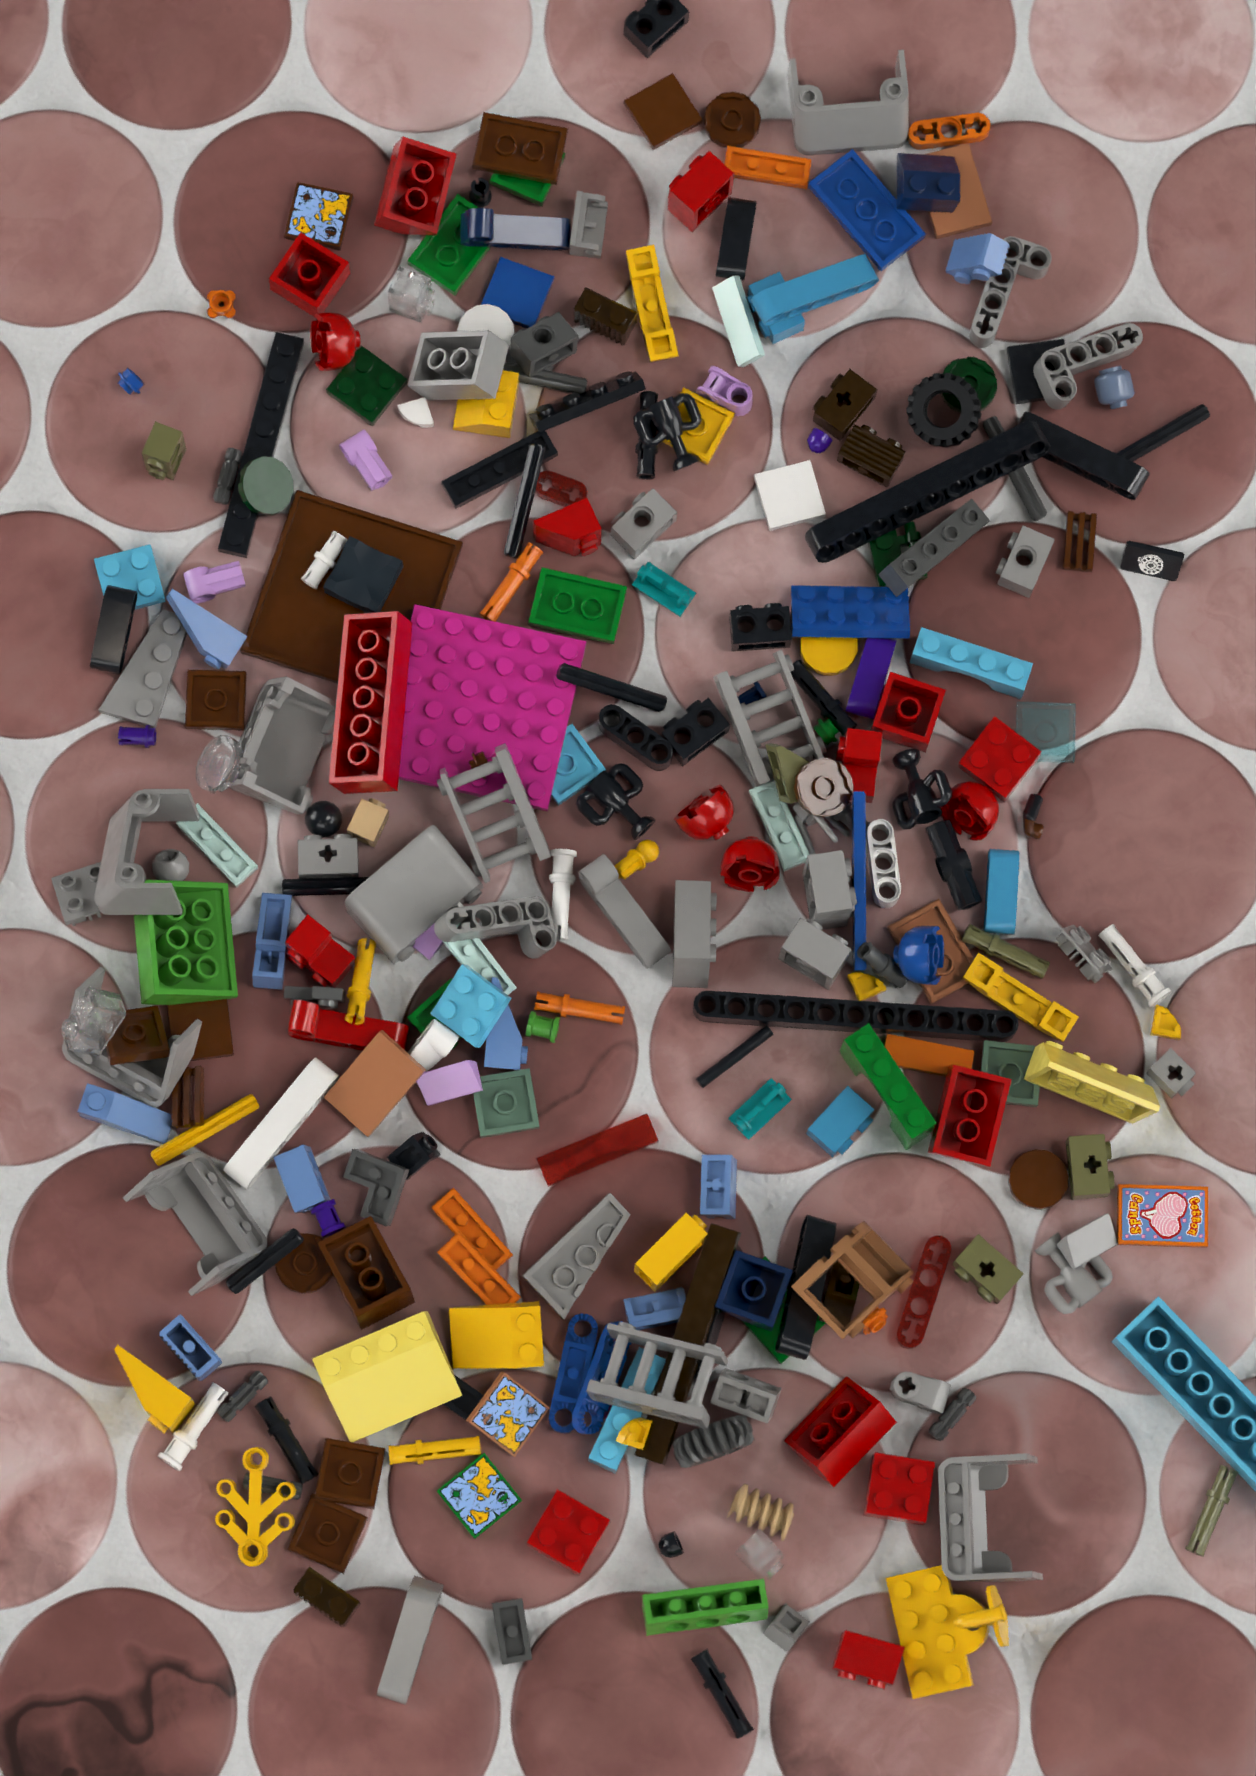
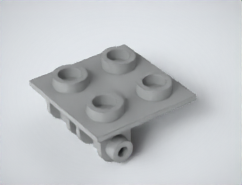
[51,862,105,926]
[1056,925,1112,983]

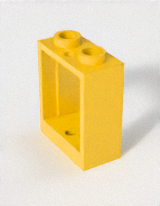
[634,1212,708,1292]

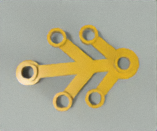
[215,1447,296,1567]

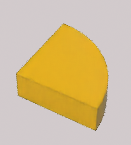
[847,972,887,1001]
[1150,1004,1181,1040]
[616,1418,652,1450]

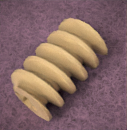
[727,1484,794,1541]

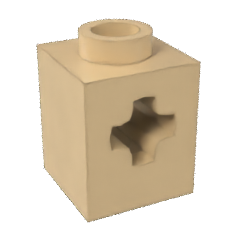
[347,798,389,848]

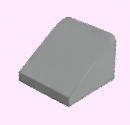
[764,1603,809,1651]

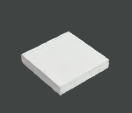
[754,460,826,531]

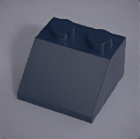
[897,153,960,213]
[715,1250,793,1332]

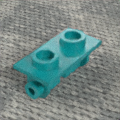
[632,561,696,617]
[728,1078,792,1140]

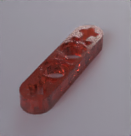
[896,1235,952,1349]

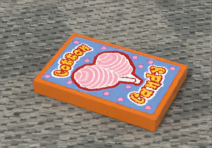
[1117,1184,1208,1248]

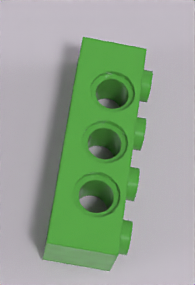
[642,1579,769,1636]

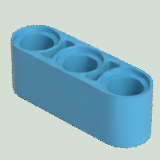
[984,849,1019,935]

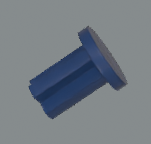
[738,681,767,705]

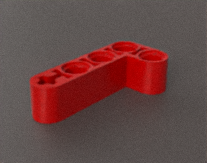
[288,1000,409,1051]

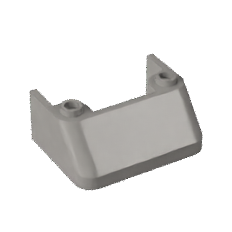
[787,50,909,155]
[94,789,200,915]
[62,966,202,1107]
[123,1152,268,1296]
[938,1453,1043,1582]

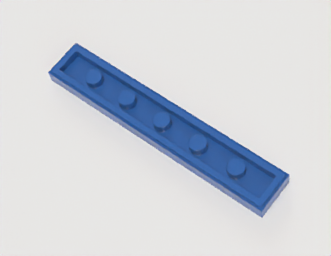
[852,791,867,971]

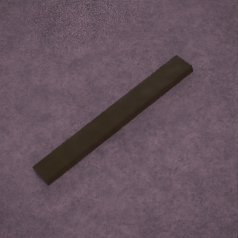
[635,1223,741,1465]

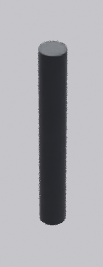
[696,1025,774,1088]

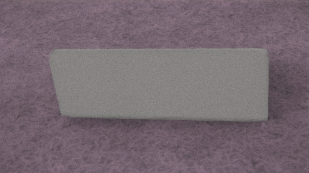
[1056,1213,1118,1269]

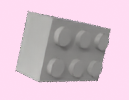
[408,330,509,400]
[802,850,857,930]

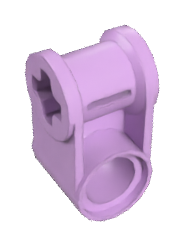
[696,366,752,416]

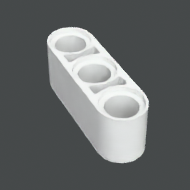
[866,819,901,908]

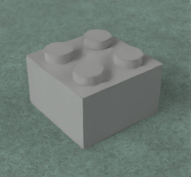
[778,918,851,990]

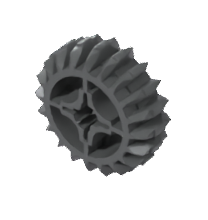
[672,1415,754,1468]

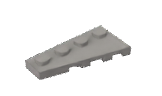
[98,609,187,728]
[522,1193,631,1320]

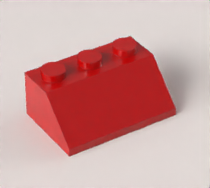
[374,136,457,235]
[928,1064,1012,1167]
[784,1376,897,1487]

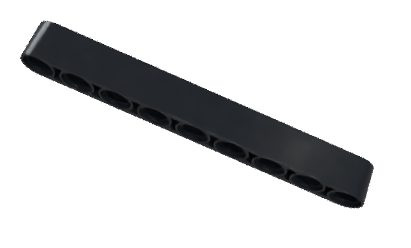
[805,421,1050,563]

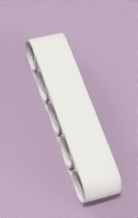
[223,1057,339,1190]

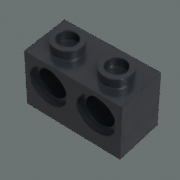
[624,0,689,59]
[729,603,792,651]
[661,698,730,766]

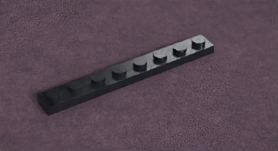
[218,332,304,558]

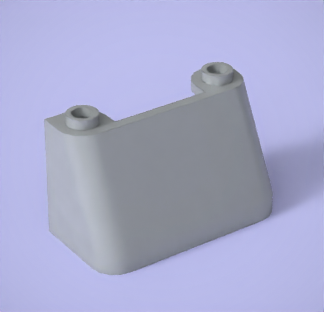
[224,676,336,815]
[345,825,483,964]

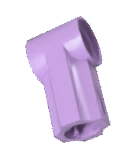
[339,429,392,491]
[183,561,246,604]

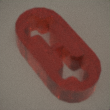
[535,470,588,507]

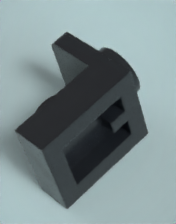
[387,1132,441,1180]

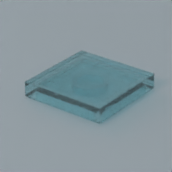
[1016,701,1076,763]

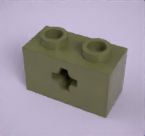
[1065,1134,1115,1200]
[952,1234,1024,1304]

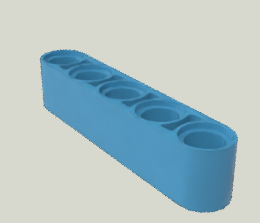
[751,254,879,326]

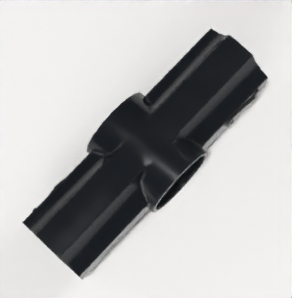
[926,819,982,911]

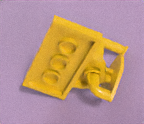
[886,1565,1009,1699]

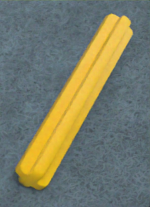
[151,1094,259,1166]

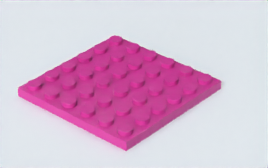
[399,604,587,812]

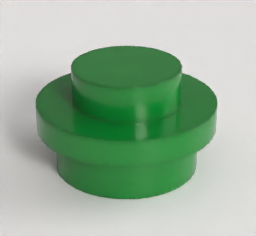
[813,718,839,745]

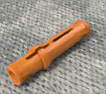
[479,542,543,622]
[534,991,625,1025]

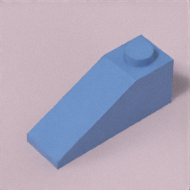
[166,589,247,669]
[484,977,528,1070]
[77,1083,172,1144]

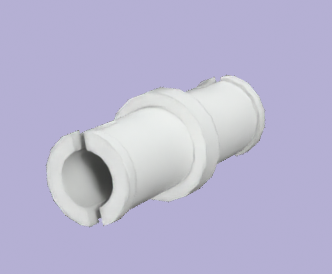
[301,531,348,589]

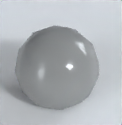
[152,849,189,881]

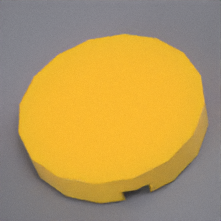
[800,637,858,676]

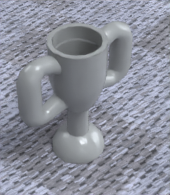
[1035,1233,1113,1314]

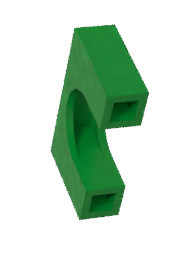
[839,1023,937,1150]

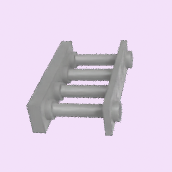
[713,649,826,786]
[437,743,551,883]
[586,1322,728,1429]

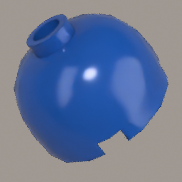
[893,926,944,985]

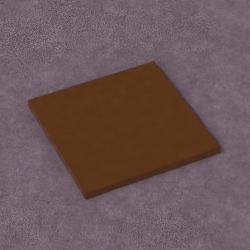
[240,490,463,684]

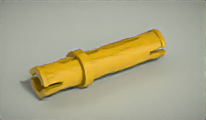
[345,938,376,1025]
[388,1435,481,1465]

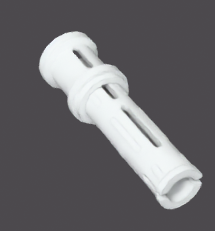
[549,849,577,940]
[1098,924,1171,1008]
[158,1382,229,1471]

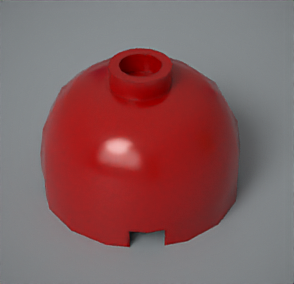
[310,313,361,371]
[941,781,999,841]
[674,784,734,841]
[720,836,780,892]

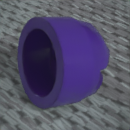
[807,428,833,453]

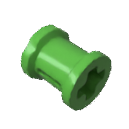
[525,1011,560,1043]

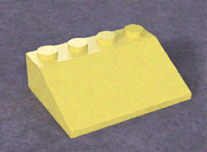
[1024,1041,1160,1124]
[312,1311,463,1443]

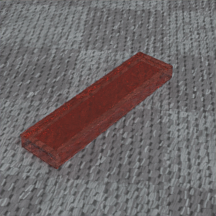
[536,1114,659,1187]

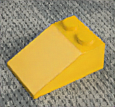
[449,1301,544,1368]
[114,1345,195,1434]

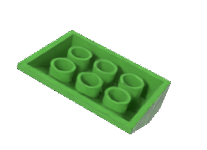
[134,879,238,1005]

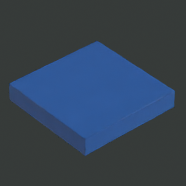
[481,257,554,328]

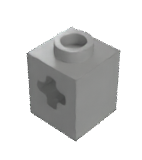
[1146,1048,1196,1099]

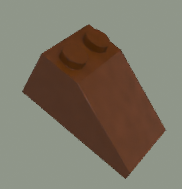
[317,1216,415,1330]

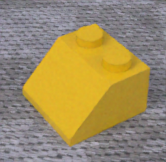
[453,370,519,438]

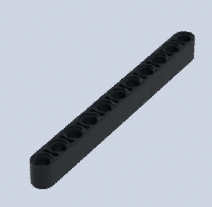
[693,990,1019,1042]

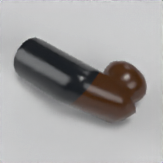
[1023,794,1044,839]

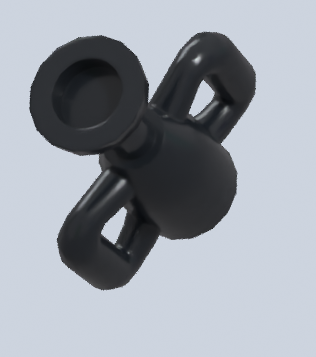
[633,393,702,472]
[892,749,952,830]
[576,763,656,840]

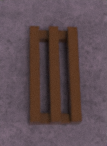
[1063,511,1097,572]
[172,1065,204,1129]

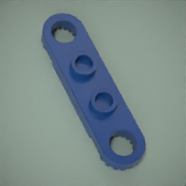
[549,1313,598,1434]
[572,1321,632,1434]

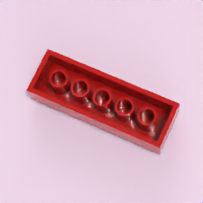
[329,611,413,794]

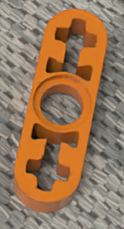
[908,113,991,150]

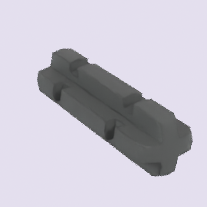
[213,448,242,505]
[217,1371,268,1422]
[929,1388,976,1441]
[243,1473,303,1500]

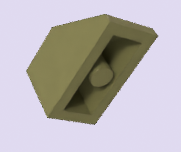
[765,743,809,804]

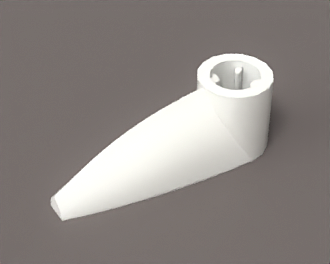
[407,1019,459,1072]

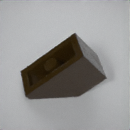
[819,1262,860,1327]

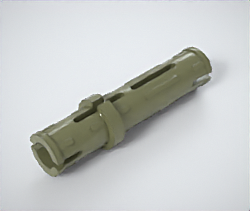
[961,924,1050,979]
[1185,1465,1238,1557]

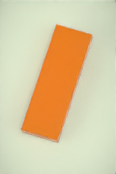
[724,146,812,189]
[884,1034,975,1077]
[431,1188,513,1270]
[437,1231,521,1305]

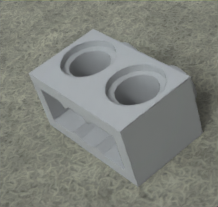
[710,1368,782,1424]

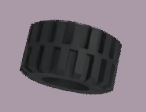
[906,373,982,447]

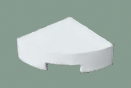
[398,397,434,428]

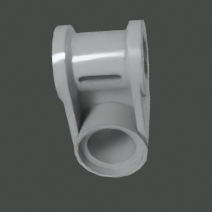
[890,1372,951,1414]

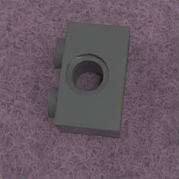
[509,312,579,378]

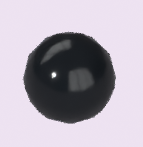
[305,801,342,837]

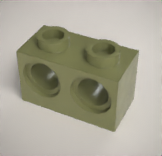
[142,421,186,480]

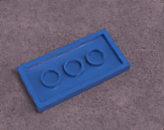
[808,149,926,271]
[791,585,910,639]

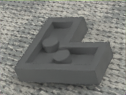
[284,986,346,1008]
[343,1149,409,1226]

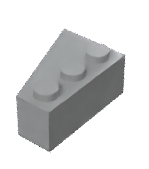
[672,880,717,988]

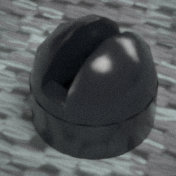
[659,1531,684,1558]

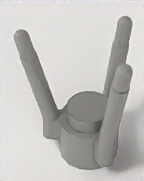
[793,802,850,855]

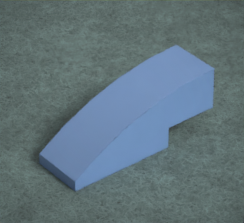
[252,893,292,990]

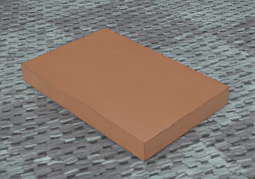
[923,143,992,239]
[887,899,974,1005]
[324,1030,426,1137]

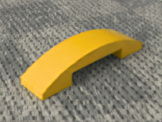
[626,245,679,362]
[962,952,1079,1042]

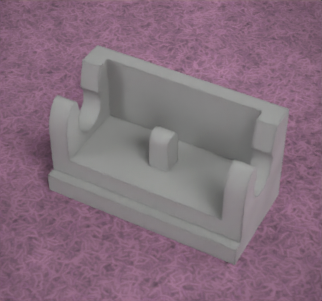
[569,191,608,259]

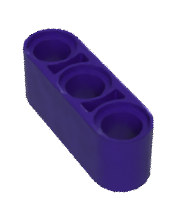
[845,638,897,720]

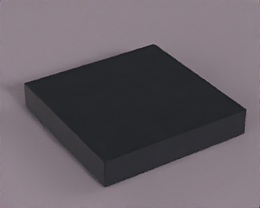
[1006,339,1066,404]

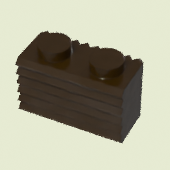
[574,287,637,346]
[837,424,906,487]
[293,1567,361,1627]

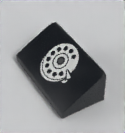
[1120,541,1184,581]

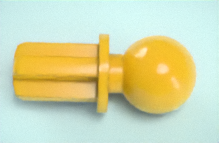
[615,839,659,879]

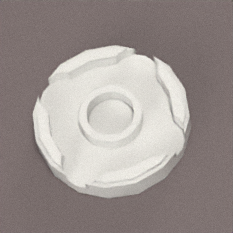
[457,304,515,353]

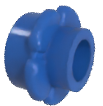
[118,368,144,394]

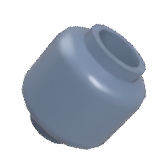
[1094,365,1135,409]

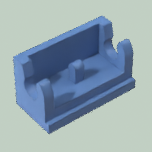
[273,1145,331,1213]
[700,1155,737,1219]
[623,1287,686,1330]

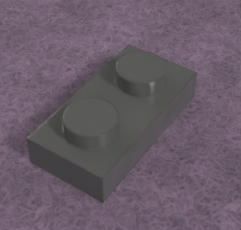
[492,1598,532,1665]

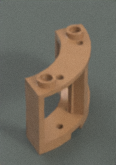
[791,1221,915,1339]

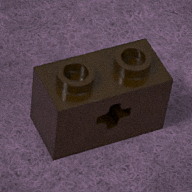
[813,369,877,441]

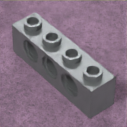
[878,498,990,597]

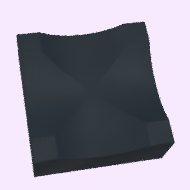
[323,536,403,613]

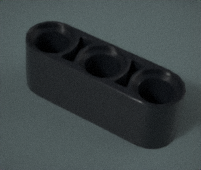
[716,197,757,281]
[90,585,137,675]
[599,704,673,771]

